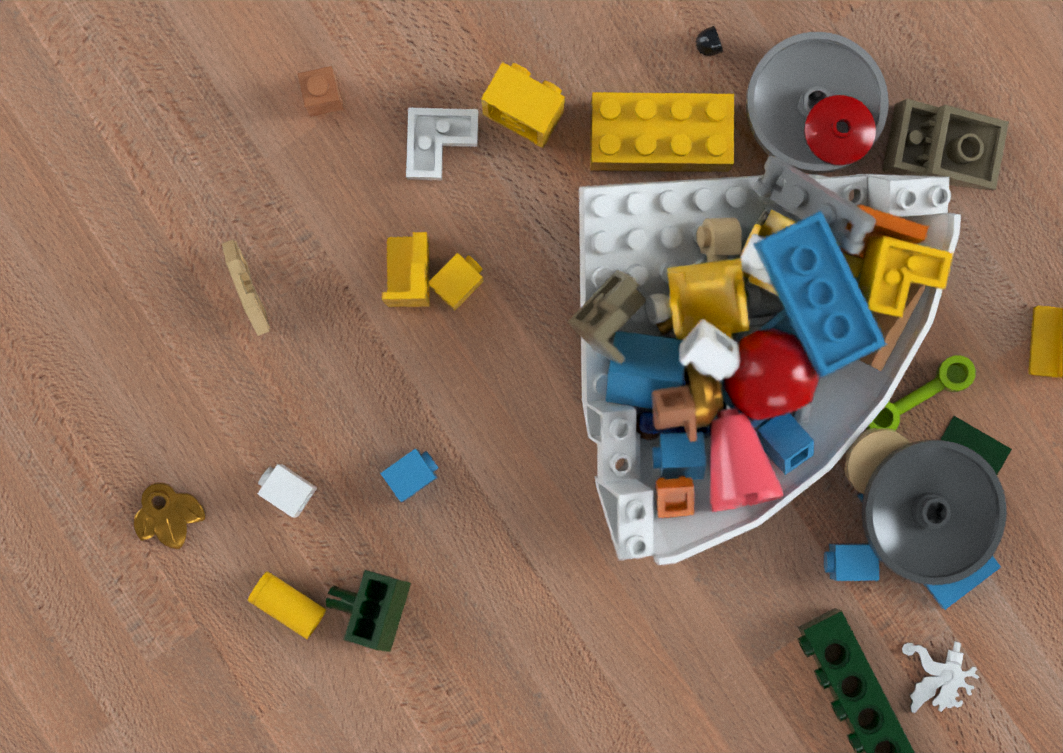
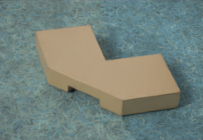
[222,239,270,336]

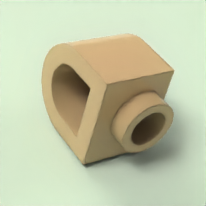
[697,218,742,262]

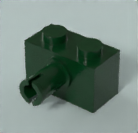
[326,570,411,652]

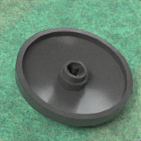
[862,440,1007,585]

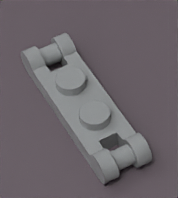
[754,156,876,255]

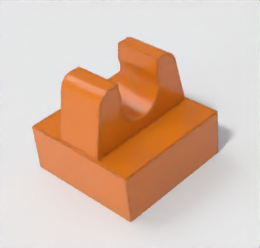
[655,476,694,518]

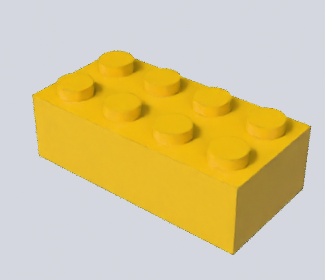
[590,92,734,172]

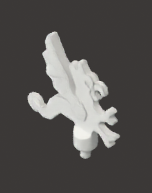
[902,641,979,713]

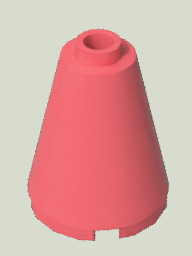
[710,408,784,512]

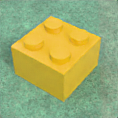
[481,62,565,148]

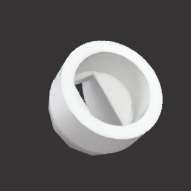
[644,293,672,324]

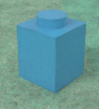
[757,413,814,475]
[652,432,706,480]
[380,448,439,503]
[824,543,879,581]

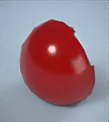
[724,329,819,420]

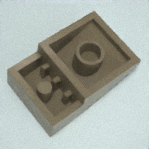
[882,99,1009,191]

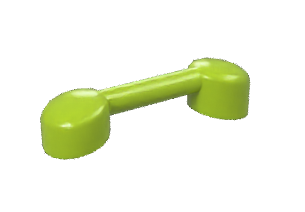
[866,355,976,430]

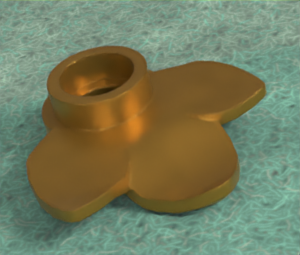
[134,482,206,549]

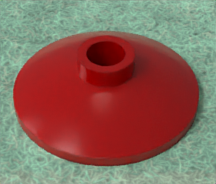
[804,95,876,166]

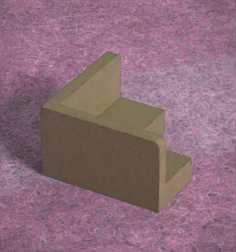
[567,270,646,365]

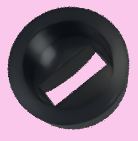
[696,26,723,56]

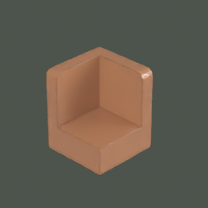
[652,385,697,442]

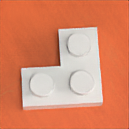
[406,108,479,180]

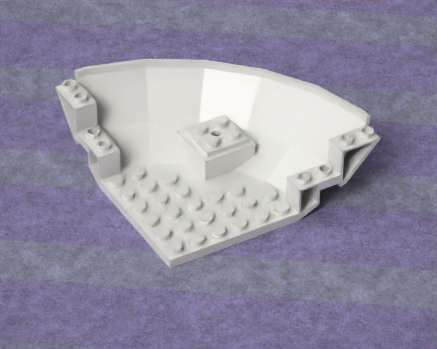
[579,174,961,565]

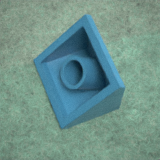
[605,330,684,409]

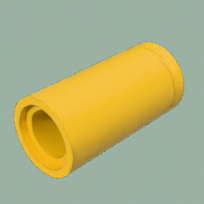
[247,571,327,640]

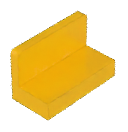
[1028,306,1063,378]

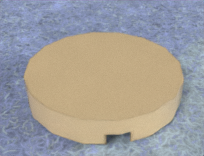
[844,428,910,495]

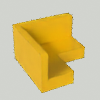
[382,232,430,307]
[858,237,953,317]

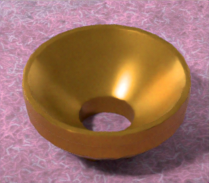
[684,362,723,428]

